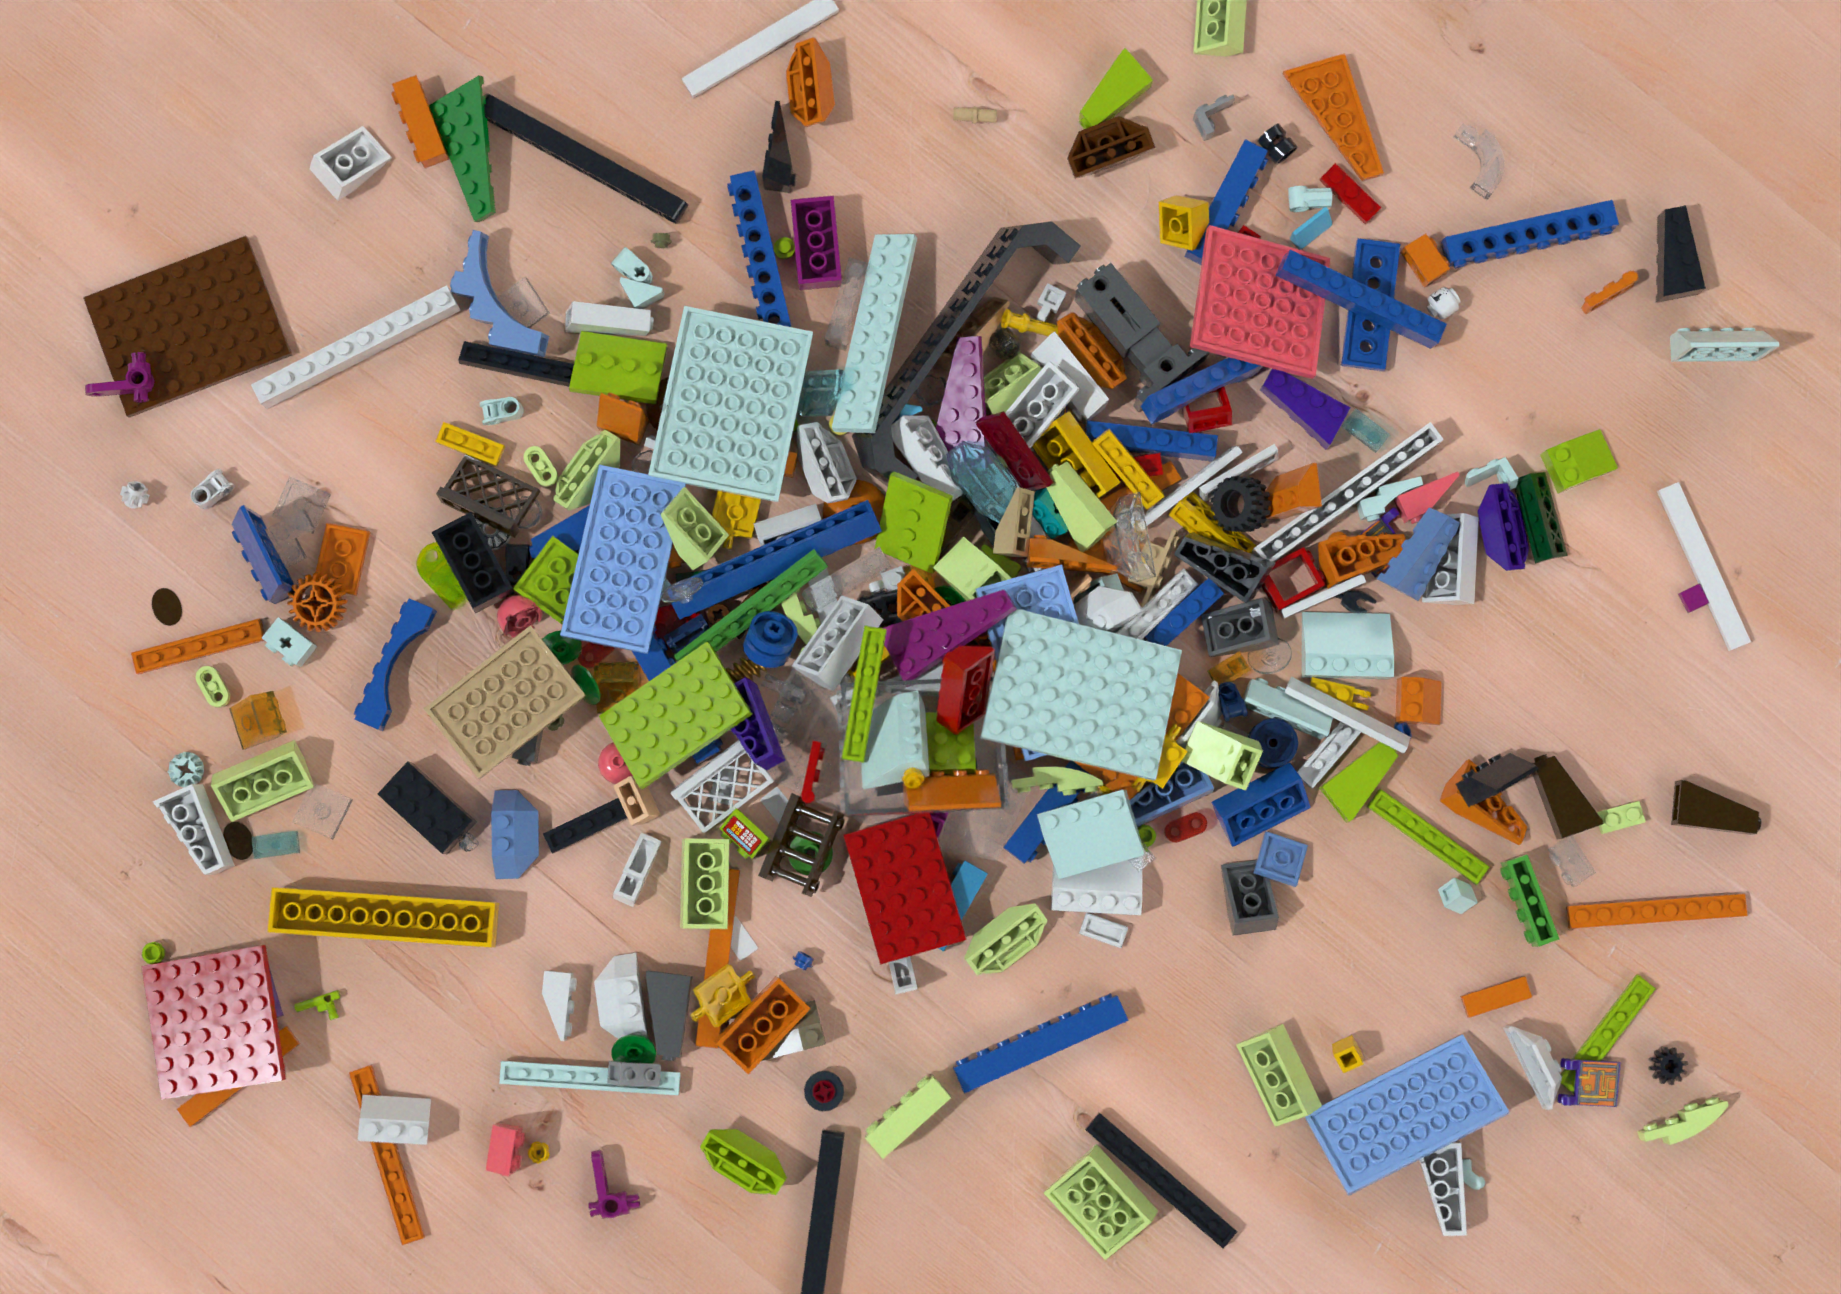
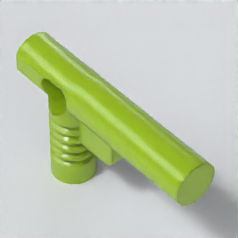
[294,990,340,1020]

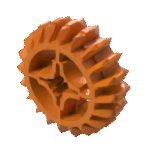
[287,572,348,632]

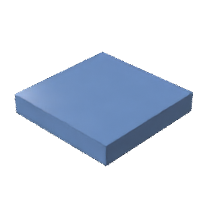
[1253,831,1308,887]

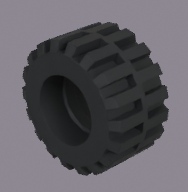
[1211,476,1271,532]

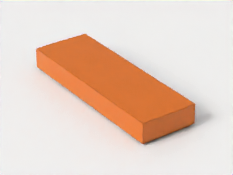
[1460,976,1532,1018]

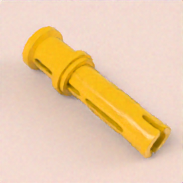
[1001,309,1059,337]

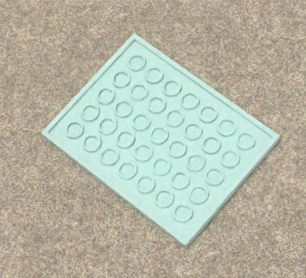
[648,306,813,502]
[980,609,1182,781]

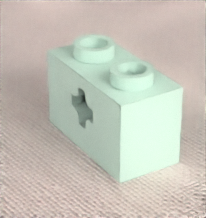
[262,617,318,667]

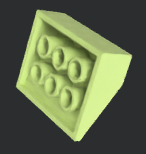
[1044,1144,1158,1260]

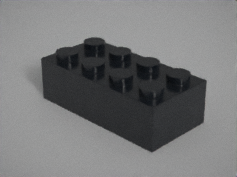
[432,512,514,614]
[377,761,477,855]

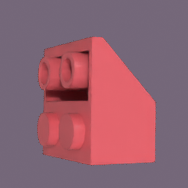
[486,1123,525,1176]

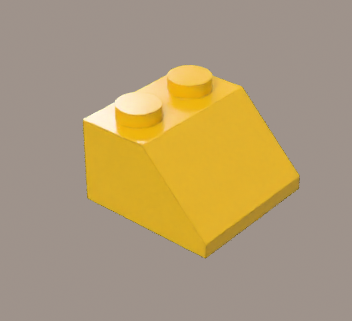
[1159,195,1209,251]

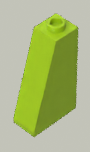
[1079,48,1153,129]
[1319,741,1398,823]

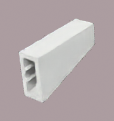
[565,301,654,336]

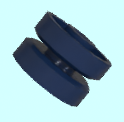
[1247,718,1298,769]

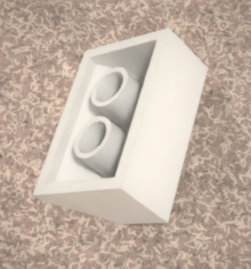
[754,504,821,546]
[358,1095,431,1145]

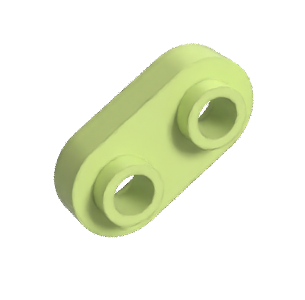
[523,446,558,487]
[196,666,230,708]

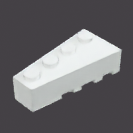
[891,416,968,502]
[153,784,235,875]
[1419,1141,1467,1236]

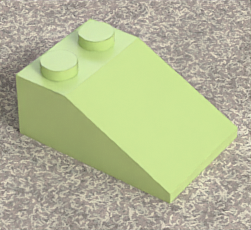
[660,487,729,570]

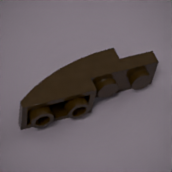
[940,484,989,555]

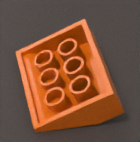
[903,769,1001,811]

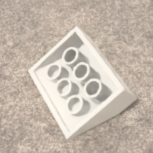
[1051,856,1142,915]

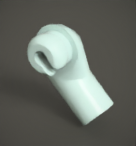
[1462,1159,1485,1190]

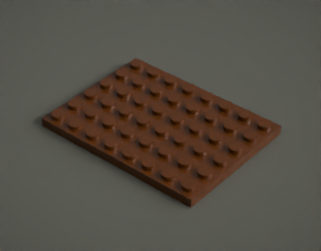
[83,236,292,418]

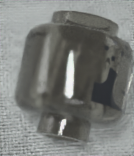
[989,328,1021,360]

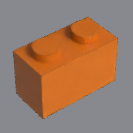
[1400,233,1450,288]

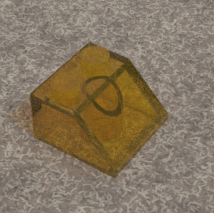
[593,661,641,714]
[229,691,287,750]

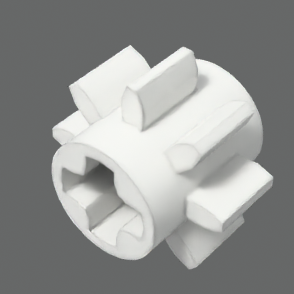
[120,481,150,509]

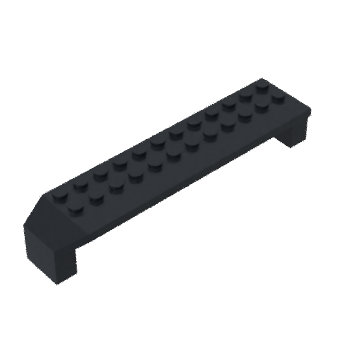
[852,221,1081,487]

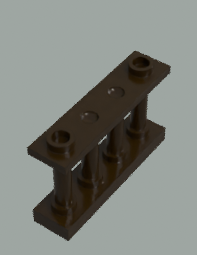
[758,793,845,897]

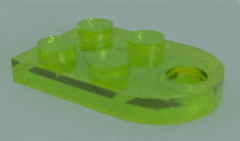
[416,542,467,611]

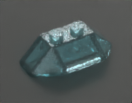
[797,369,846,417]
[946,441,1017,523]

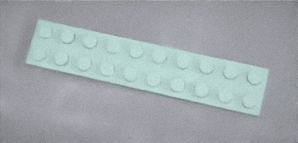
[832,234,918,433]

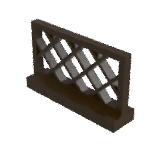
[436,454,540,538]

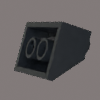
[1456,753,1538,807]

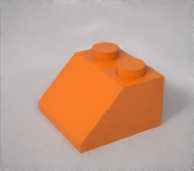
[1395,677,1441,725]

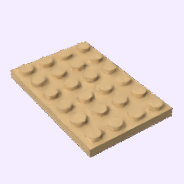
[424,625,586,779]

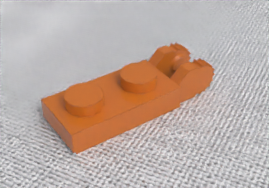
[1581,270,1638,314]

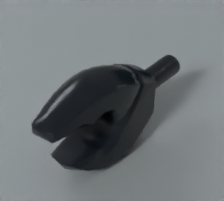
[1334,590,1377,613]

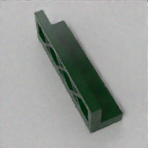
[1515,472,1568,563]

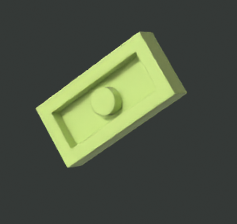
[1597,801,1646,834]

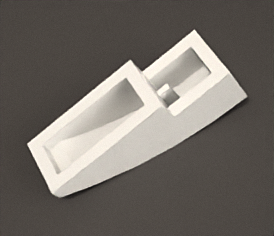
[613,833,661,907]

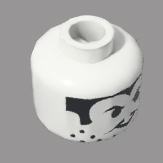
[1427,287,1461,319]

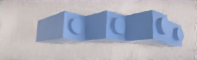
[450,230,549,357]

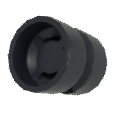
[1257,123,1298,165]

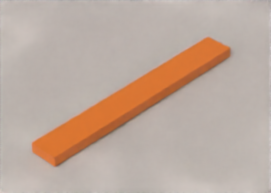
[696,869,740,1048]
[349,1065,425,1245]

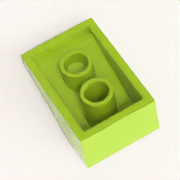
[1540,429,1618,494]

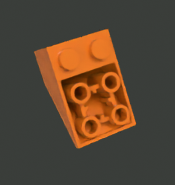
[597,392,649,446]

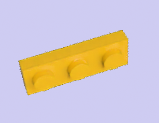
[435,422,505,467]

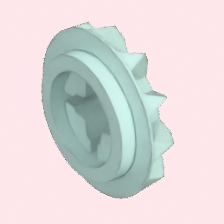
[167,752,204,787]

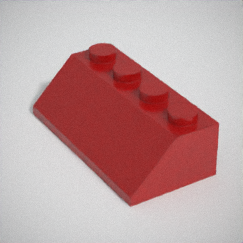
[936,646,995,735]

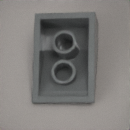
[1201,598,1279,657]
[1221,860,1279,936]

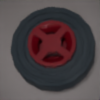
[804,1071,844,1112]

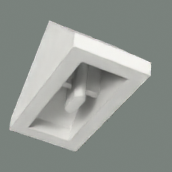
[889,956,918,994]

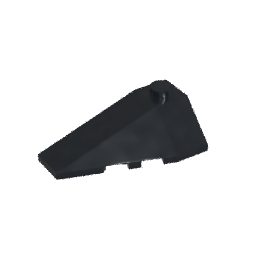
[762,100,796,193]

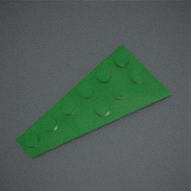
[429,75,496,222]

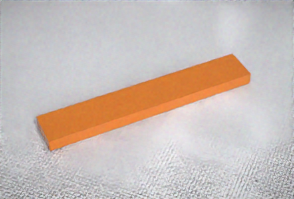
[131,618,265,675]
[177,1026,300,1127]

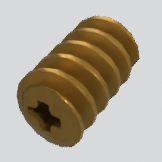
[725,656,768,683]

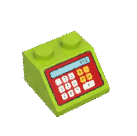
[719,808,771,859]

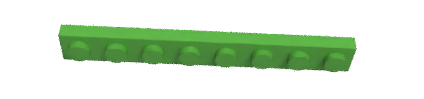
[674,549,828,661]

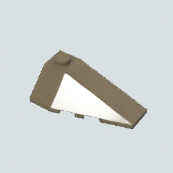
[739,1000,826,1067]

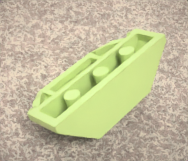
[553,429,620,510]
[964,904,1048,975]

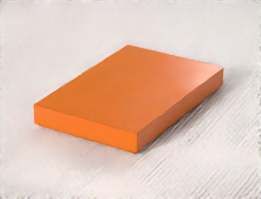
[315,523,371,596]

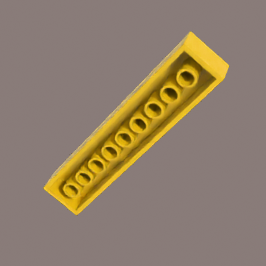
[267,887,499,948]

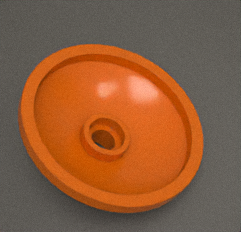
[823,479,885,545]

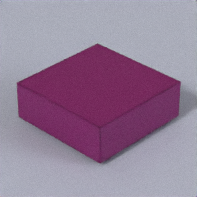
[1678,583,1709,613]

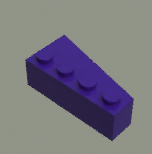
[1260,369,1350,450]
[731,677,786,770]

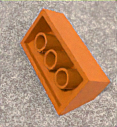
[714,976,811,1075]

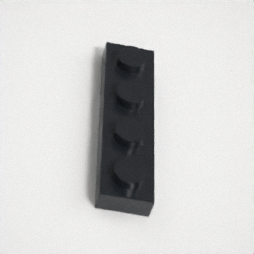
[543,798,628,854]

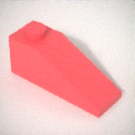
[1394,471,1459,524]

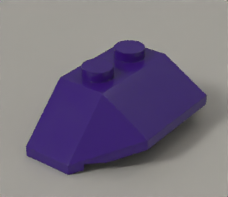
[1477,483,1529,571]

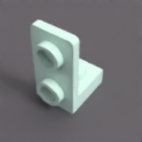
[1465,457,1518,490]

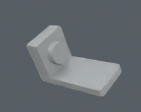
[1193,95,1235,141]
[607,1061,661,1087]

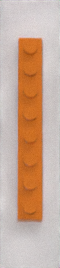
[1566,894,1747,928]

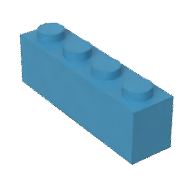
[938,861,988,952]

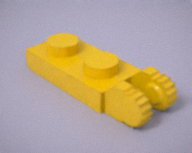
[1309,677,1372,711]

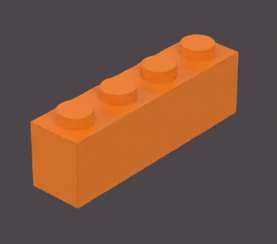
[391,75,449,168]

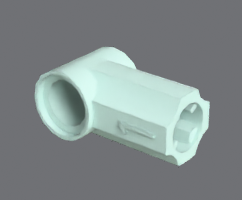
[1288,186,1332,212]

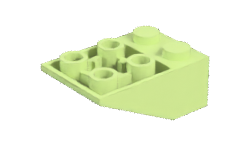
[933,537,1012,601]
[1182,720,1263,790]

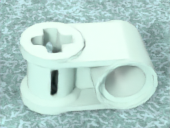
[611,247,653,285]
[479,397,524,425]

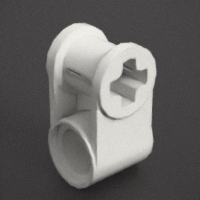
[190,469,235,509]

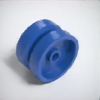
[743,611,798,668]

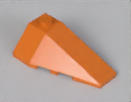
[1318,534,1406,589]
[1027,535,1117,574]
[1439,759,1527,845]

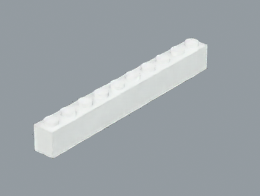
[251,285,461,409]
[1251,422,1444,562]

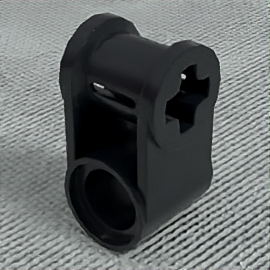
[505,544,530,586]

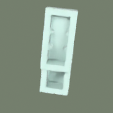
[1356,476,1423,522]

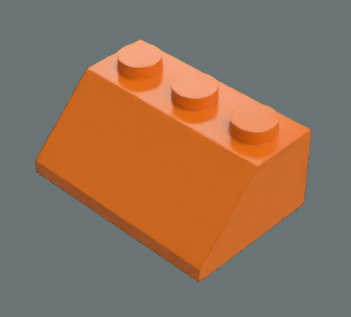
[1265,463,1322,519]

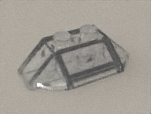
[1102,492,1156,582]

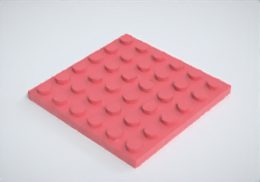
[1190,225,1331,379]

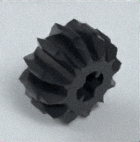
[1648,1047,1688,1085]

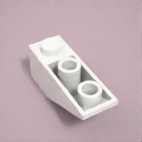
[542,971,577,1041]

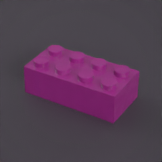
[790,195,842,291]

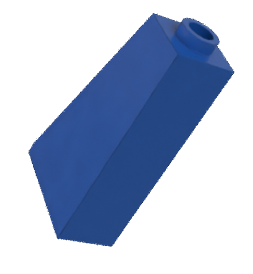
[529,505,590,559]

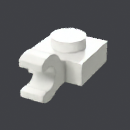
[1036,283,1066,322]
[869,566,905,594]

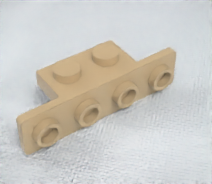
[1128,529,1180,608]

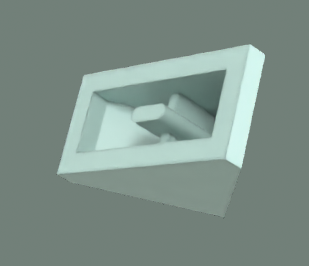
[620,277,665,309]

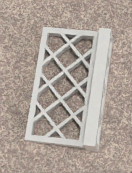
[670,740,774,833]

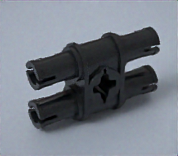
[857,589,903,628]

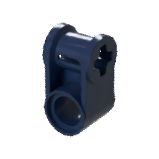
[1218,682,1248,722]

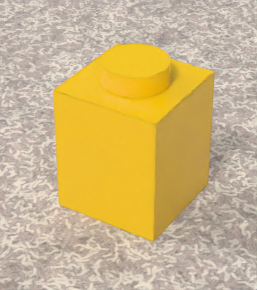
[1332,1035,1364,1074]

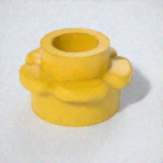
[902,767,924,788]
[528,1141,550,1164]

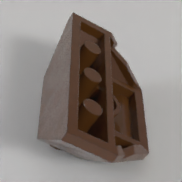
[1067,116,1156,179]

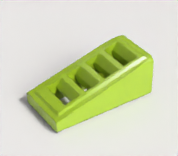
[981,545,1022,578]

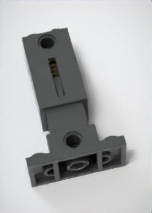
[1074,263,1210,413]

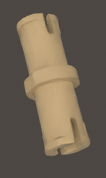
[953,106,997,124]

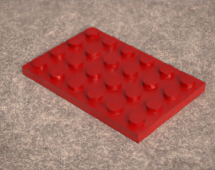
[844,810,967,965]

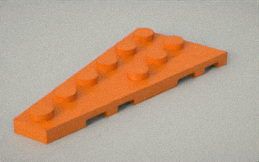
[1282,53,1384,181]

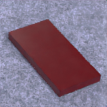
[975,411,1053,491]

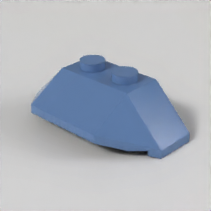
[491,790,539,879]

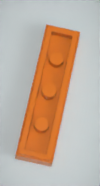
[1101,461,1182,518]

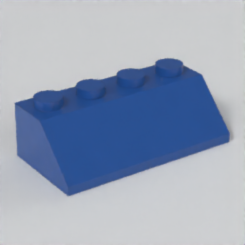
[1211,763,1311,847]

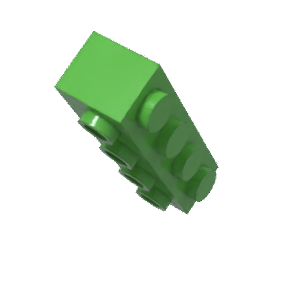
[1500,855,1559,947]

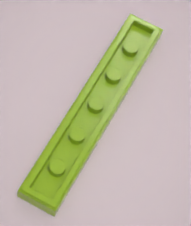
[842,626,887,763]
[1367,789,1490,885]
[1560,975,1656,1094]

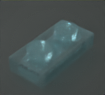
[1341,408,1390,453]
[252,831,300,859]

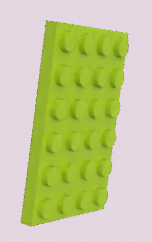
[599,642,752,789]

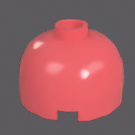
[497,595,543,638]
[598,742,632,784]

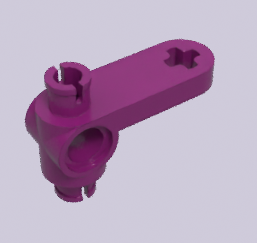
[85,352,154,403]
[589,1150,640,1219]

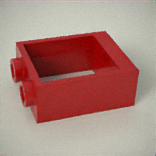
[1177,380,1232,433]
[1261,547,1325,613]

